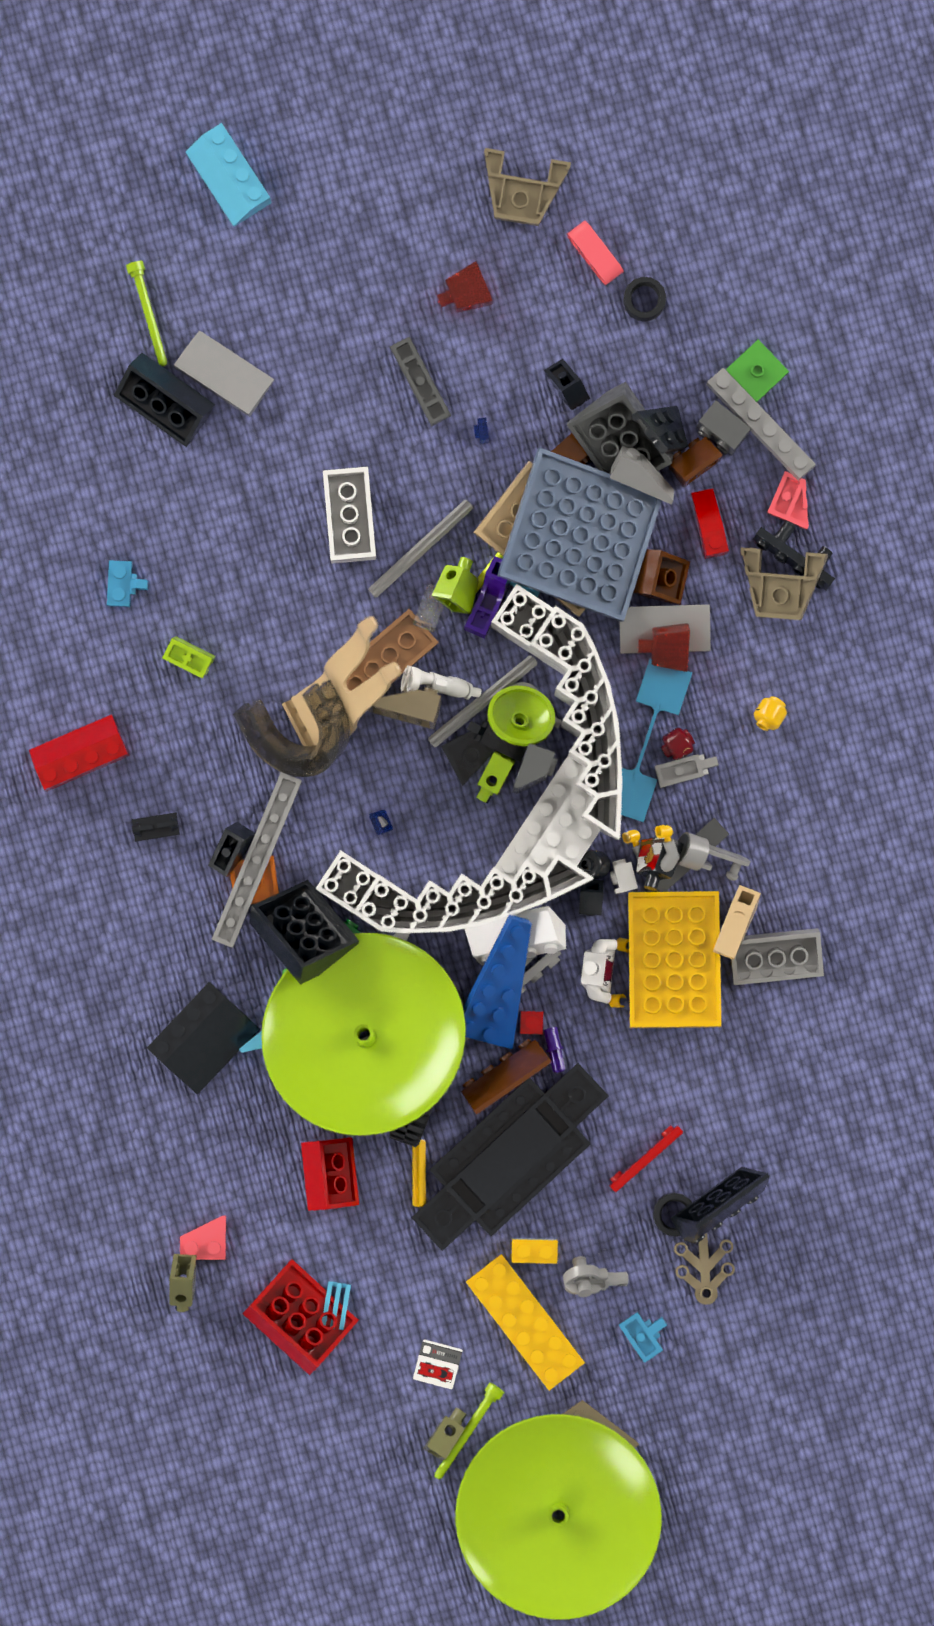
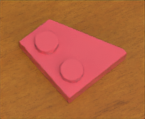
[180,1215,226,1260]

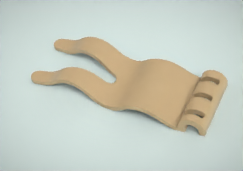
[282,616,401,761]

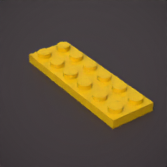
[466,1254,585,1391]

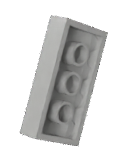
[174,331,274,417]
[619,604,710,654]
[730,928,824,985]

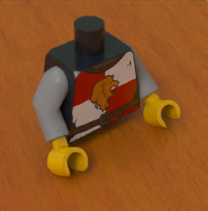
[622,825,684,891]

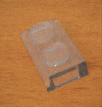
[413,584,444,632]

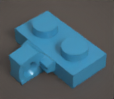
[107,560,148,607]
[619,1312,667,1363]

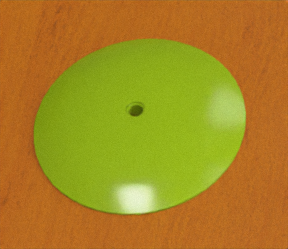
[261,933,466,1136]
[455,1414,662,1619]

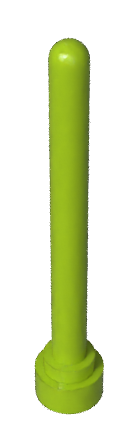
[126,260,167,367]
[434,1382,505,1479]

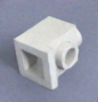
[610,859,638,894]

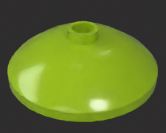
[487,685,555,746]

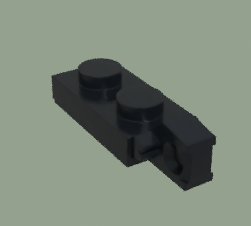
[467,721,528,762]

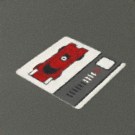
[413,1340,462,1389]

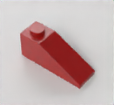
[691,488,729,559]

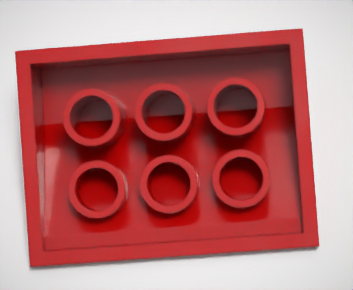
[242,1259,359,1375]

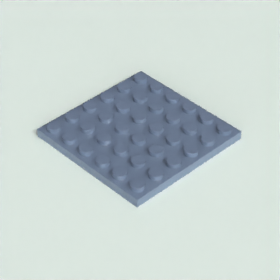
[497,448,662,622]

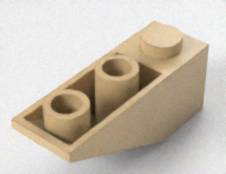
[713,885,761,960]

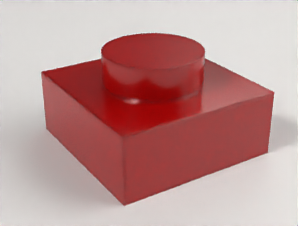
[520,1011,543,1034]

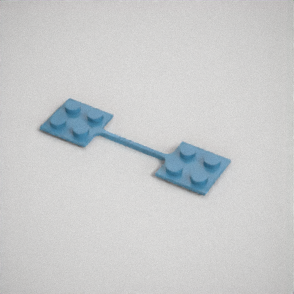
[621,659,692,822]

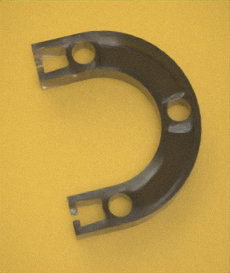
[233,680,350,777]

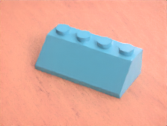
[185,123,271,227]

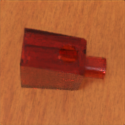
[436,261,493,312]
[638,623,690,672]

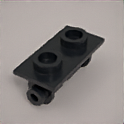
[132,812,180,842]

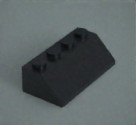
[113,353,215,447]

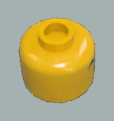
[754,696,787,731]

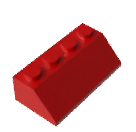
[29,714,130,791]

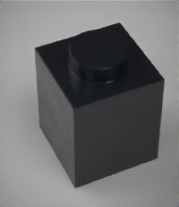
[579,880,604,916]

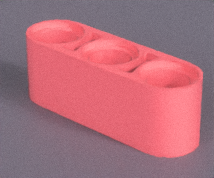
[567,220,624,285]

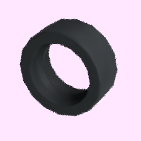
[623,277,666,322]
[653,1193,692,1237]

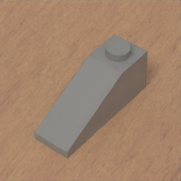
[610,446,674,504]

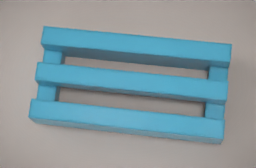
[322,1281,351,1330]

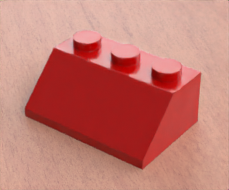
[301,1137,359,1211]

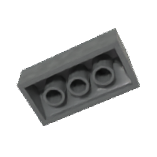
[512,743,558,794]

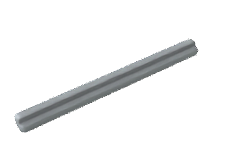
[369,500,473,597]
[428,655,537,747]

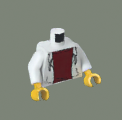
[581,937,629,1008]

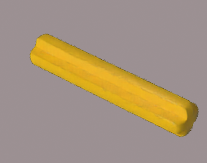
[412,1139,426,1207]

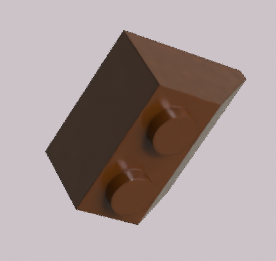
[668,437,723,488]
[633,549,690,605]

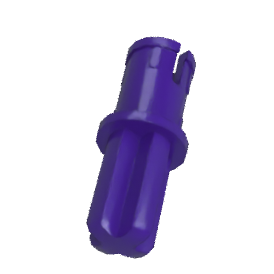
[543,1027,565,1073]

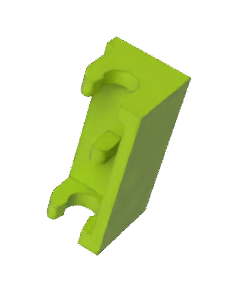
[162,636,216,679]

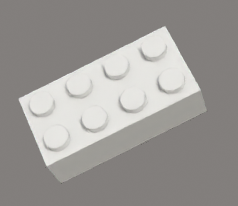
[323,467,376,564]

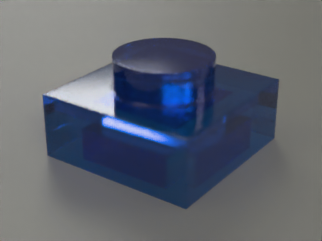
[473,417,489,444]

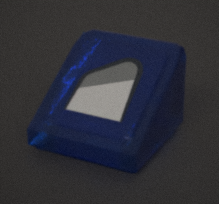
[369,810,393,836]

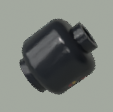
[577,850,610,880]

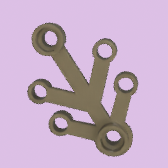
[674,1233,735,1305]

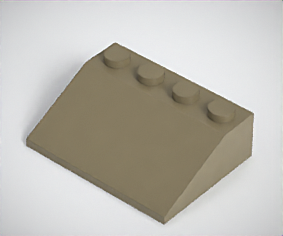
[368,688,441,730]

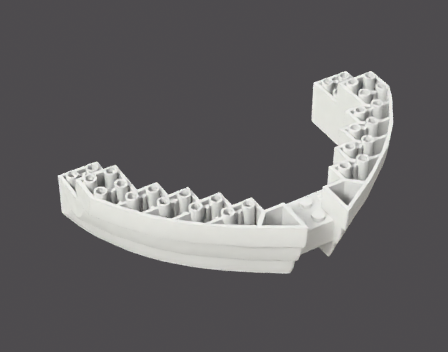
[316,584,622,933]

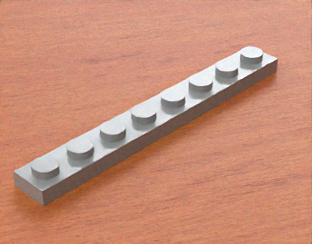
[212,772,302,948]

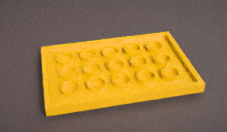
[628,891,721,1028]

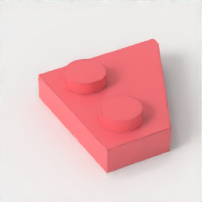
[767,471,809,530]

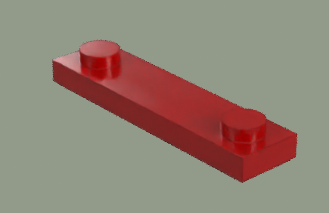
[609,1125,683,1192]

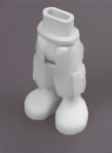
[401,666,481,700]

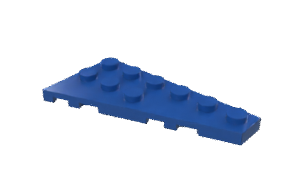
[463,914,532,1049]

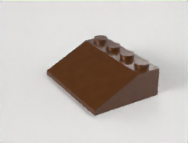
[461,1039,552,1115]

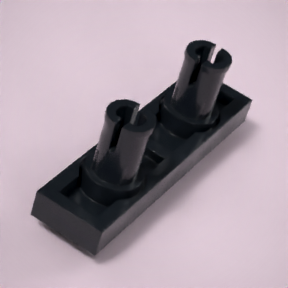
[752,521,835,591]

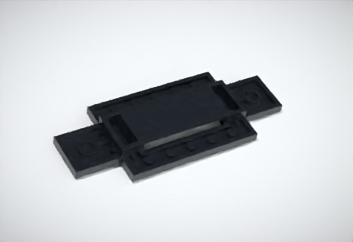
[411,1063,609,1251]

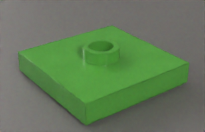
[726,339,789,402]

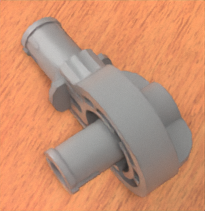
[563,1256,628,1297]

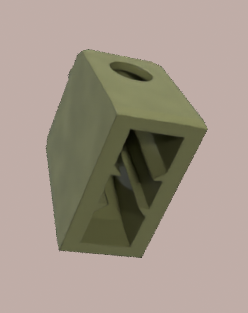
[169,1254,197,1312]
[423,1408,467,1461]

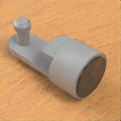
[677,832,751,881]

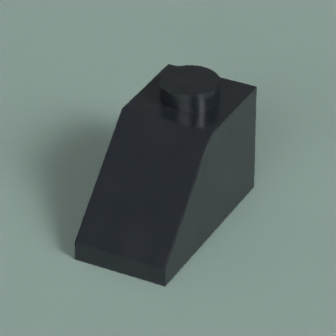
[544,358,590,411]
[208,822,255,877]

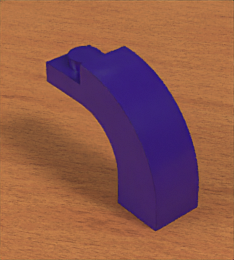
[464,556,511,639]

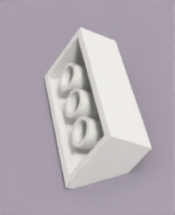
[464,906,566,965]

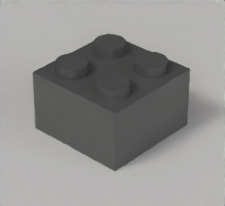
[696,400,751,456]

